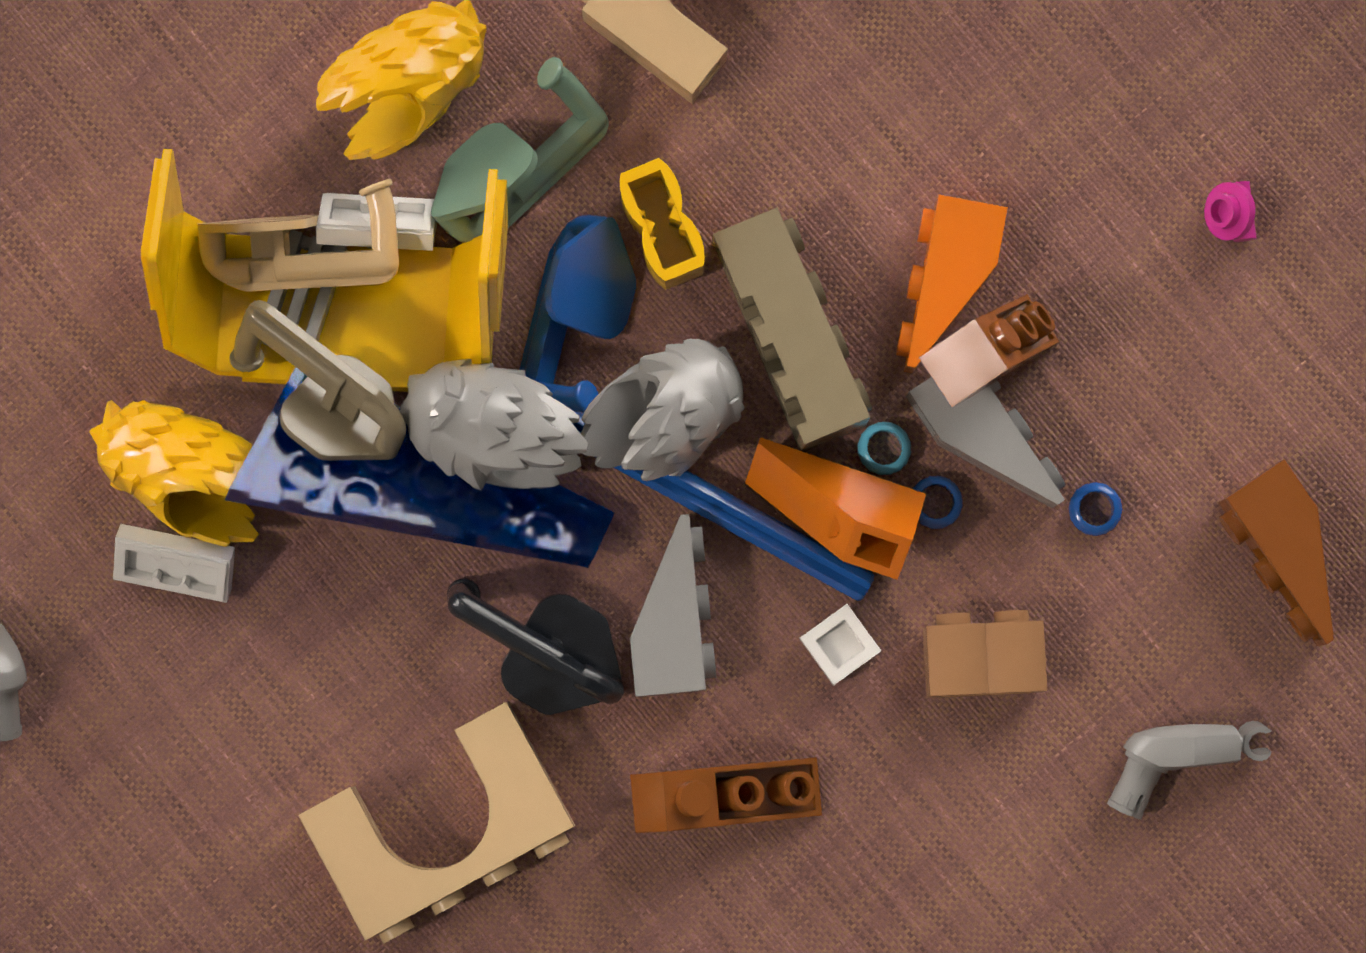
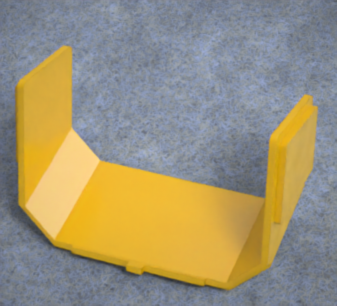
[141,149,508,392]

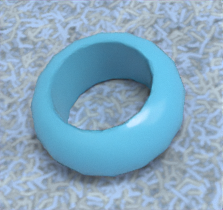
[858,422,911,475]

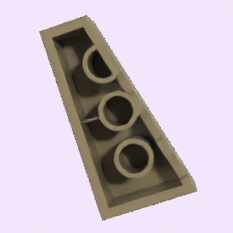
[712,208,872,452]

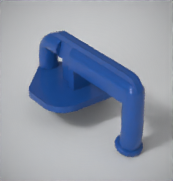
[519,215,636,414]

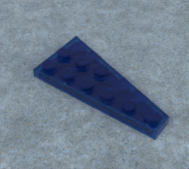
[225,367,615,568]

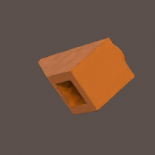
[896,194,1008,373]
[745,437,926,580]

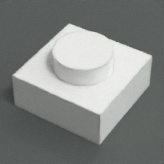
[799,604,881,686]

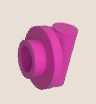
[1204,181,1257,242]

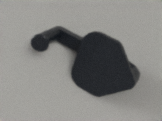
[447,578,624,715]

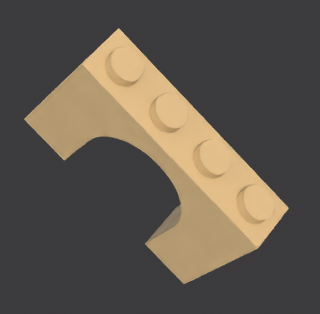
[582,0,728,104]
[298,702,575,944]

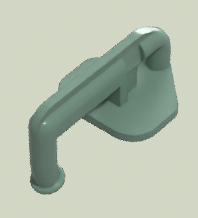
[431,57,609,242]

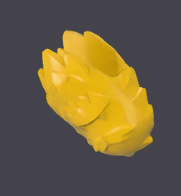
[316,0,487,160]
[89,400,269,547]

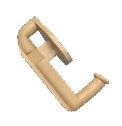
[198,179,399,291]

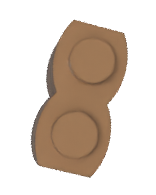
[923,610,1047,698]

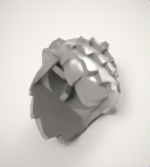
[581,339,744,481]
[400,359,589,490]

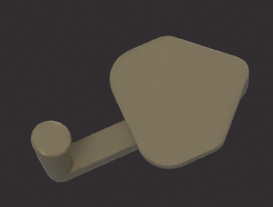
[230,300,406,460]

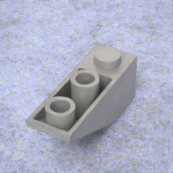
[906,377,1066,508]
[630,514,716,697]

